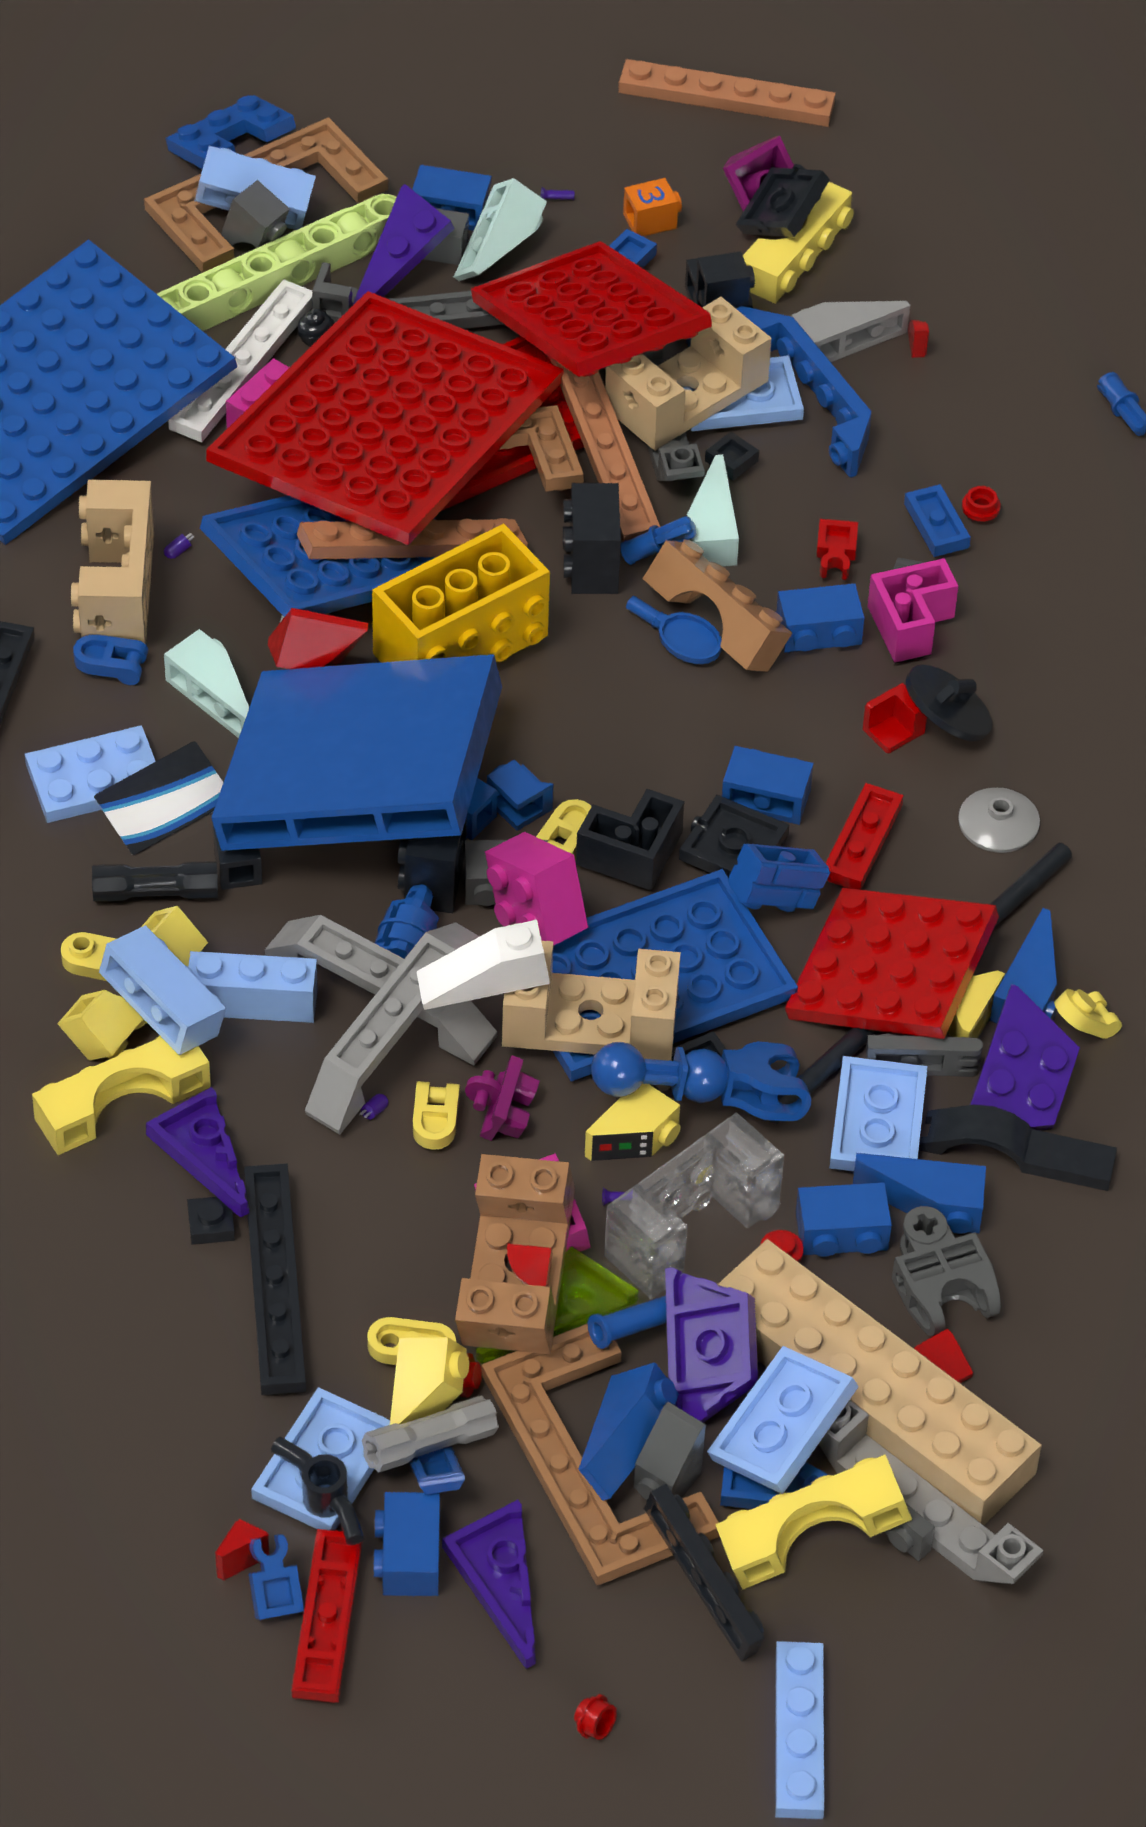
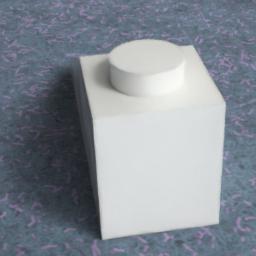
[416,920,550,1010]

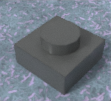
[885,1503,935,1561]

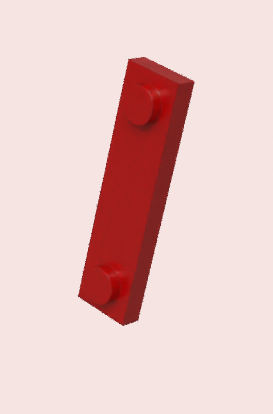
[292,1529,363,1703]

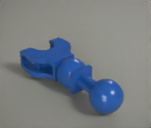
[591,1042,812,1121]

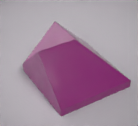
[723,135,794,211]

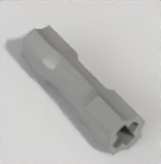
[361,1395,498,1473]

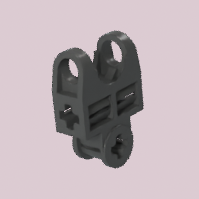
[891,1206,1001,1336]

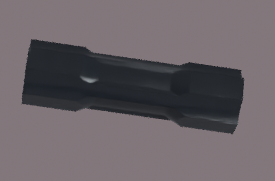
[92,861,218,901]

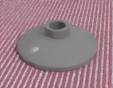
[958,787,1040,853]

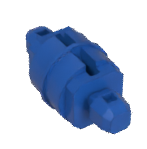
[375,884,439,959]

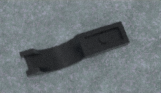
[919,1104,1117,1191]

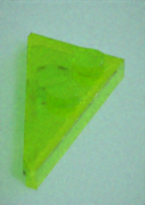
[476,1246,639,1364]

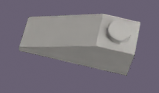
[791,301,910,362]

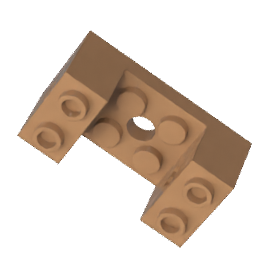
[455,1154,575,1354]

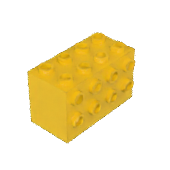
[372,523,550,663]

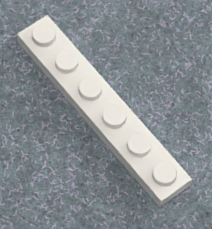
[168,279,313,443]

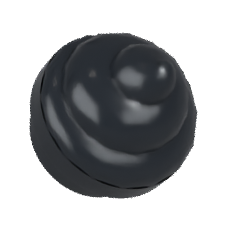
[298,309,334,347]

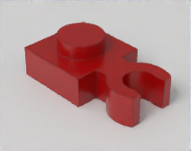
[816,519,858,580]

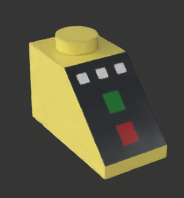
[585,1084,681,1161]

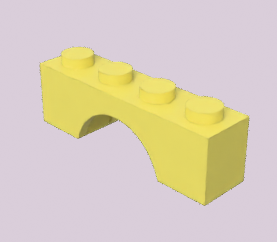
[743,182,854,304]
[57,905,208,1061]
[32,1036,211,1155]
[715,1455,912,1590]

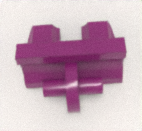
[465,1055,540,1141]

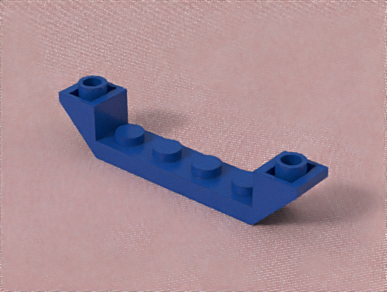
[736,306,872,478]

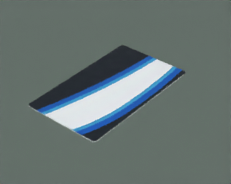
[94,741,223,855]

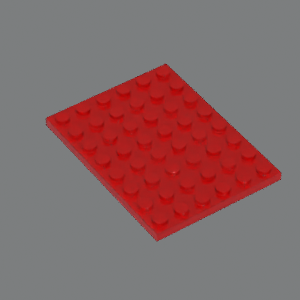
[206,291,564,545]

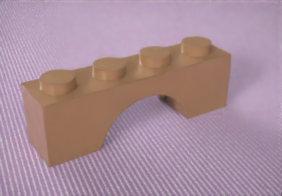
[643,539,792,672]

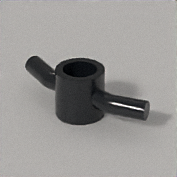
[271,1436,364,1545]

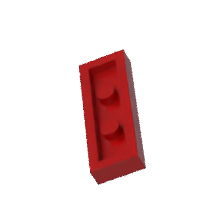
[826,783,904,890]

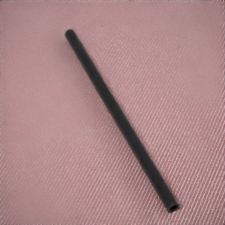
[770,843,1072,1124]

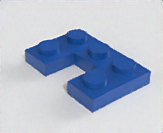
[166,95,296,169]

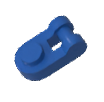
[73,635,149,685]

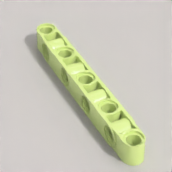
[157,194,397,331]

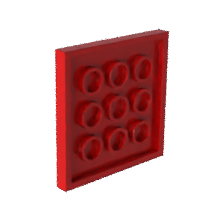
[785,888,999,1039]

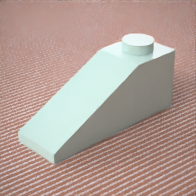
[454,178,547,281]
[687,455,739,566]
[164,629,249,738]

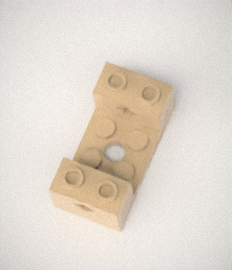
[605,297,772,451]
[71,480,154,644]
[502,940,681,1061]

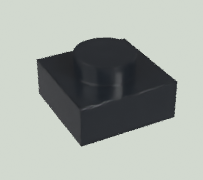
[705,431,759,480]
[187,1197,235,1245]

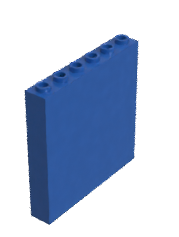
[211,654,502,851]

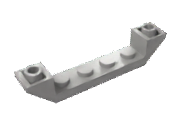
[265,915,497,1066]
[305,922,480,1135]
[819,1400,1044,1584]

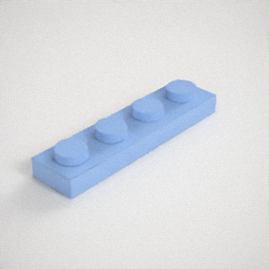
[775,1641,824,1819]

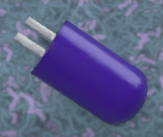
[164,532,195,559]
[360,1094,389,1120]

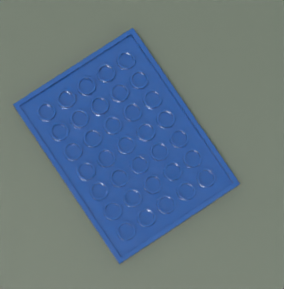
[0,239,237,545]

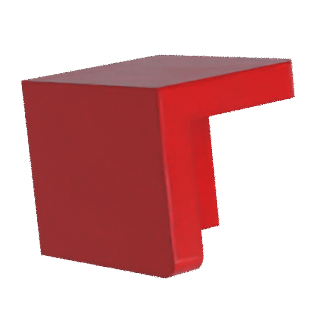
[863,683,927,753]

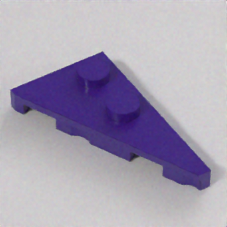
[352,184,455,305]
[146,1087,249,1218]
[442,1500,536,1669]

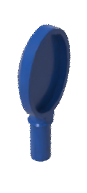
[626,596,722,664]

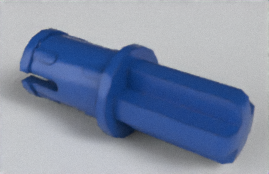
[1097,372,1146,436]
[620,516,697,565]

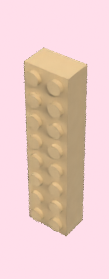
[718,1239,1042,1525]

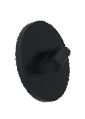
[905,665,992,741]

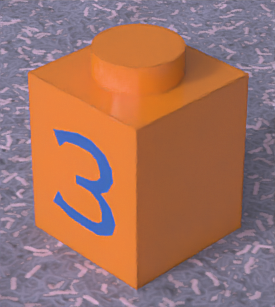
[623,178,682,237]

